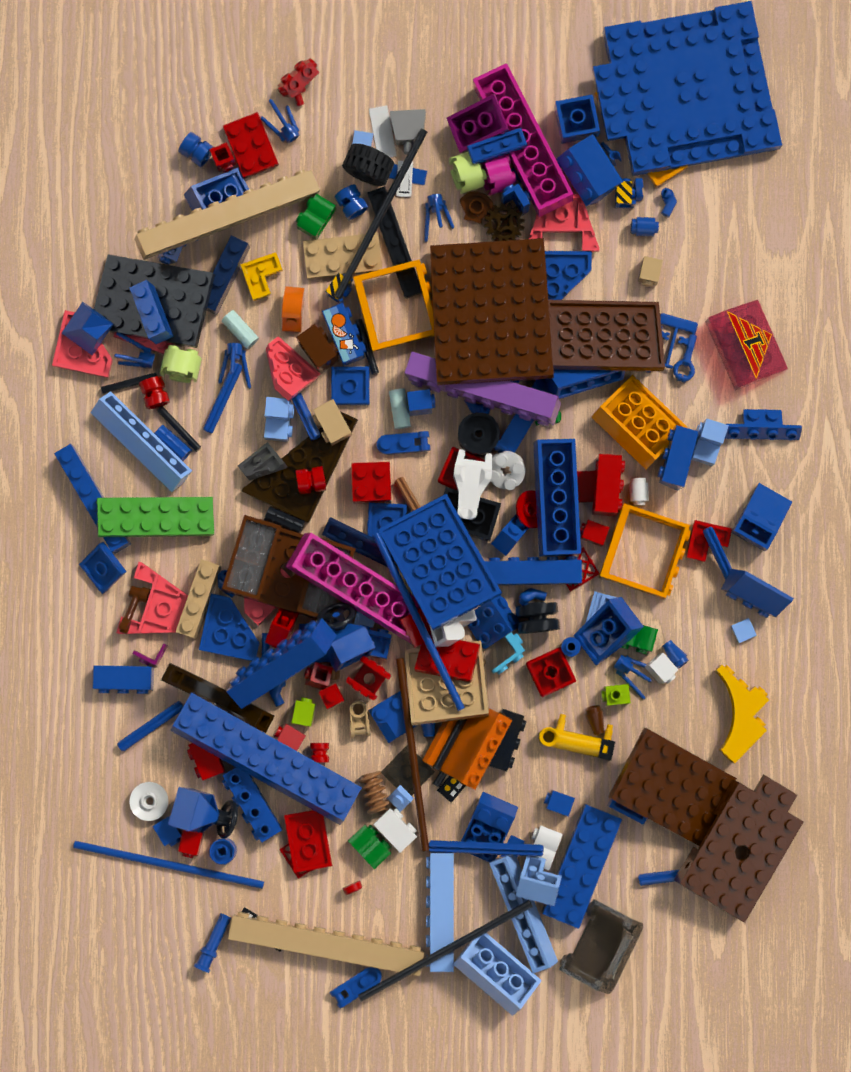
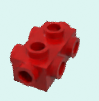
[277,58,320,106]

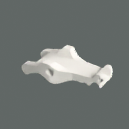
[453,449,492,520]

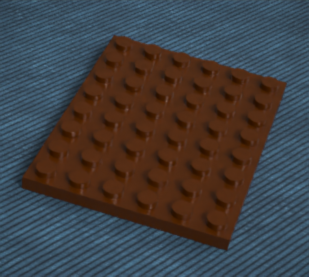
[430,238,554,385]

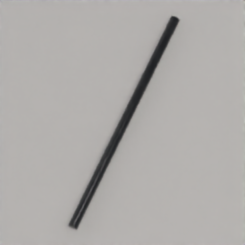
[334,129,427,299]
[358,900,533,1002]

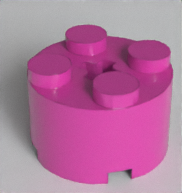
[479,154,516,195]

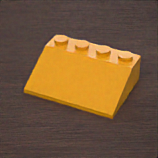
[591,375,687,470]

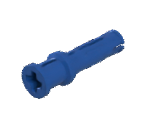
[194,913,232,973]

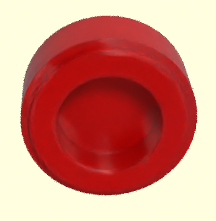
[342,881,363,895]

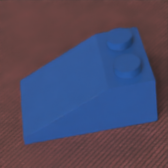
[184,168,249,211]
[573,597,644,665]

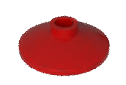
[516,490,538,529]

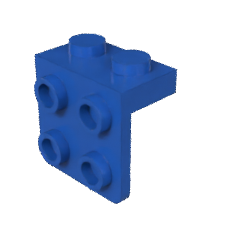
[467,595,519,649]

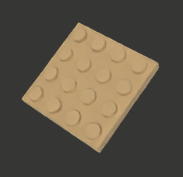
[405,640,489,725]

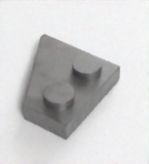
[238,442,287,481]

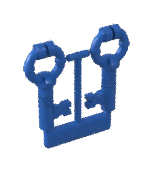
[647,313,698,383]

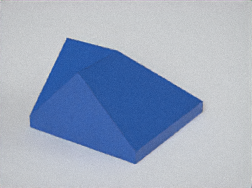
[62,302,114,355]

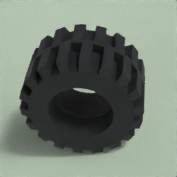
[342,144,395,186]

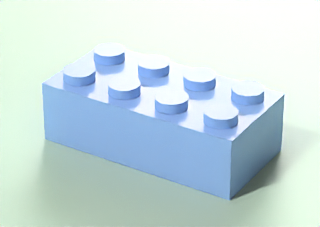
[453,933,542,1016]

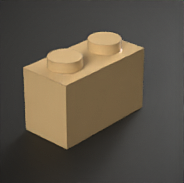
[312,399,352,446]

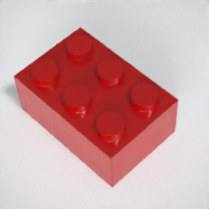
[592,454,625,517]

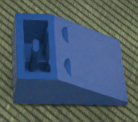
[732,483,792,551]
[461,792,518,862]

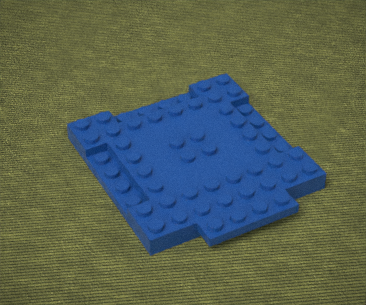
[592,1,782,176]

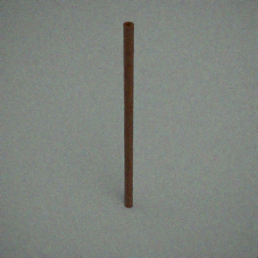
[396,658,429,852]

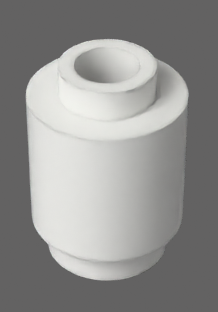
[629,478,649,506]

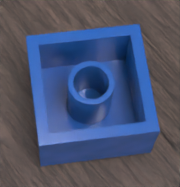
[554,94,600,144]

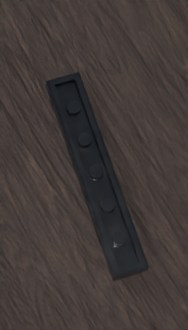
[367,186,422,299]

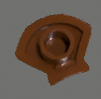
[459,192,494,224]

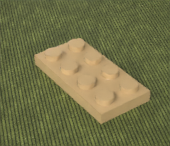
[303,232,382,280]

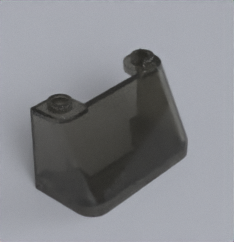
[559,899,643,994]

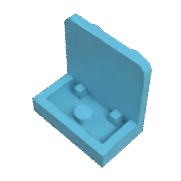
[491,632,525,675]

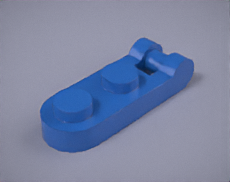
[377,431,431,455]
[329,967,382,1009]

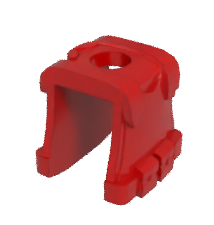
[346,656,391,700]

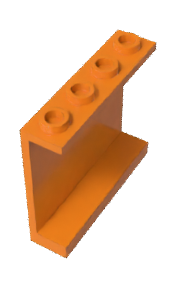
[422,708,512,790]

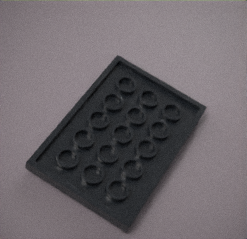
[94,254,215,348]

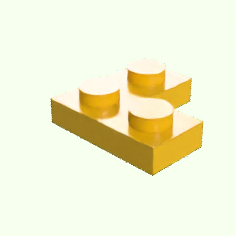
[240,252,283,301]

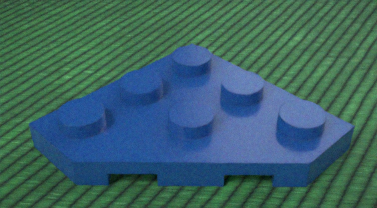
[545,251,592,300]
[199,593,260,661]

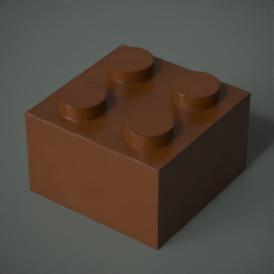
[296,324,339,374]

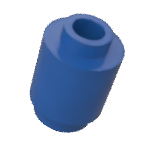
[631,217,659,237]
[561,637,581,657]

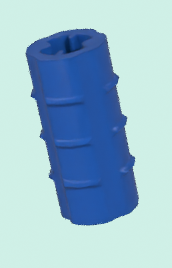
[154,425,192,461]

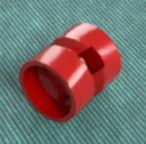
[139,376,170,409]
[296,466,326,495]

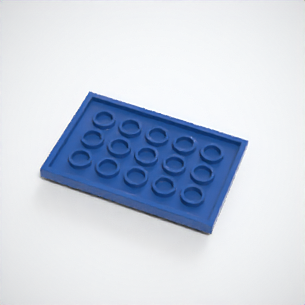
[378,494,502,630]

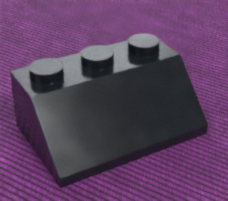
[488,709,527,771]

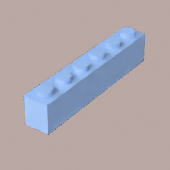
[91,392,192,492]
[426,852,454,972]
[489,855,558,973]

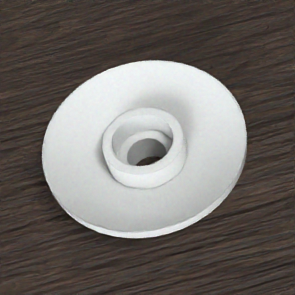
[130,782,169,821]

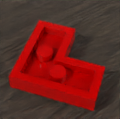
[686,520,732,562]

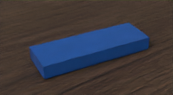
[467,127,527,165]

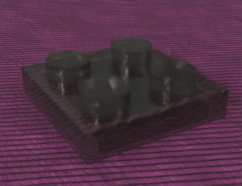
[381,745,435,796]

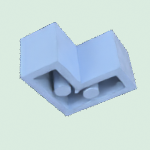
[264,397,295,442]
[692,418,729,466]
[516,856,562,906]

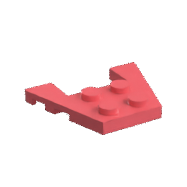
[529,194,599,252]
[116,562,188,634]

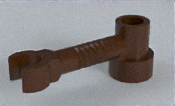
[119,586,151,634]

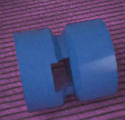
[178,132,214,167]
[334,184,369,220]
[210,838,237,864]

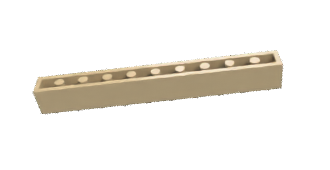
[134,170,320,260]
[228,912,425,976]

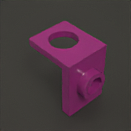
[132,643,168,666]

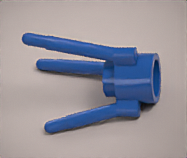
[260,99,300,143]
[424,194,454,242]
[114,332,155,369]
[218,343,251,389]
[613,655,651,699]

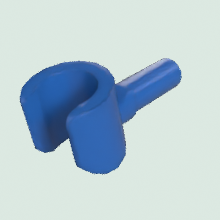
[600,142,622,166]

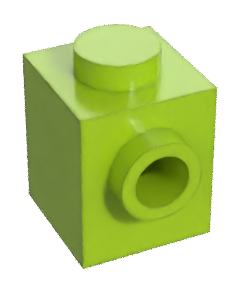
[601,684,631,706]
[292,697,316,727]

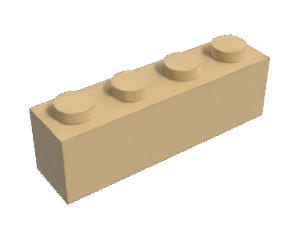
[176,559,221,639]

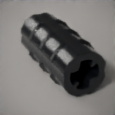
[264,506,305,534]

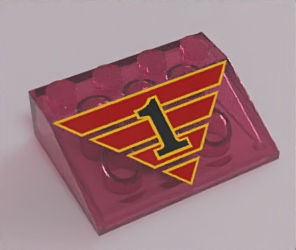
[705,300,788,391]

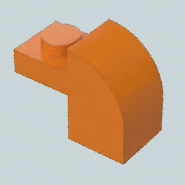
[282,286,305,332]

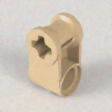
[350,700,371,738]

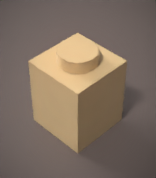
[638,256,663,287]

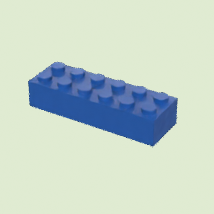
[533,439,581,557]
[226,618,337,709]
[542,804,622,929]

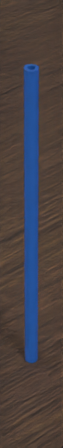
[373,533,465,711]
[73,841,264,889]

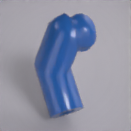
[661,188,677,217]
[464,400,490,415]
[269,681,286,707]

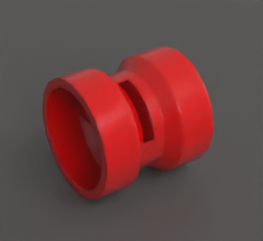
[310,743,329,763]

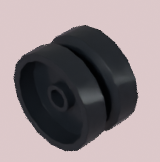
[458,412,500,457]
[515,602,560,634]

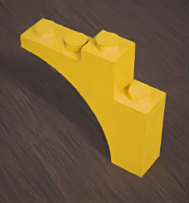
[714,665,769,764]

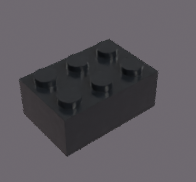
[444,487,501,542]

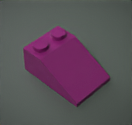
[447,94,509,153]

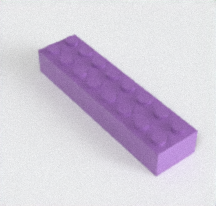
[405,352,561,427]

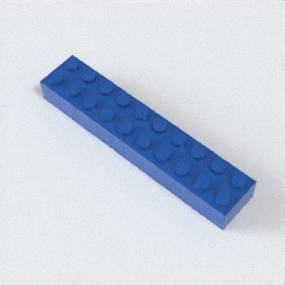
[170,693,362,825]

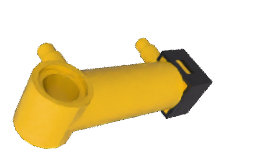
[538,714,615,761]

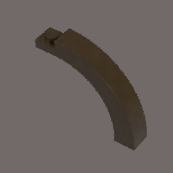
[161,663,275,733]

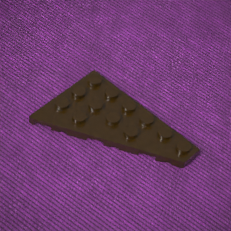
[242,411,358,523]

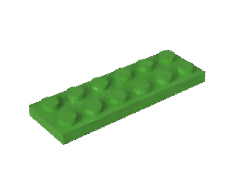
[97,497,214,537]

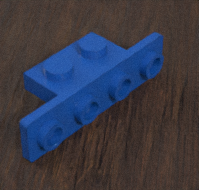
[725,409,802,441]

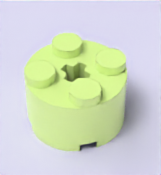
[449,152,487,194]
[159,345,202,383]

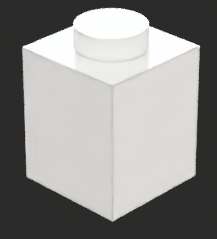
[645,653,678,684]

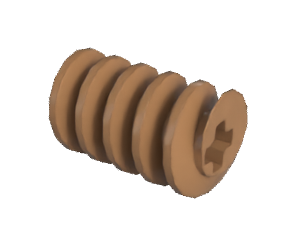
[359,771,390,814]

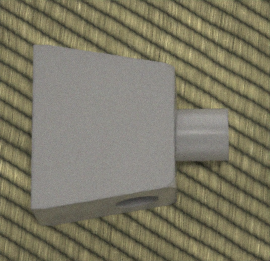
[390,109,426,155]

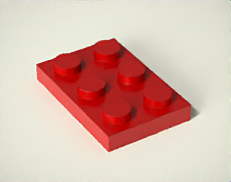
[223,112,279,179]
[414,638,480,682]
[284,810,332,873]

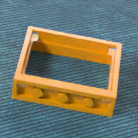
[353,259,434,352]
[599,503,691,599]

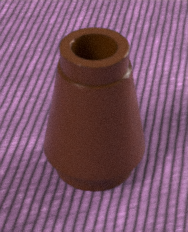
[584,705,605,735]

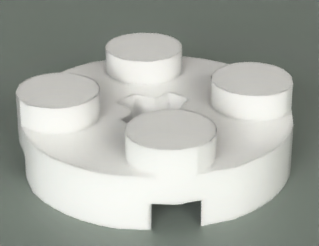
[491,451,526,490]

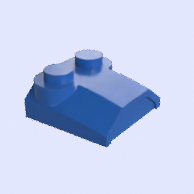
[368,691,418,743]

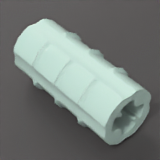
[221,310,259,349]
[389,388,411,429]

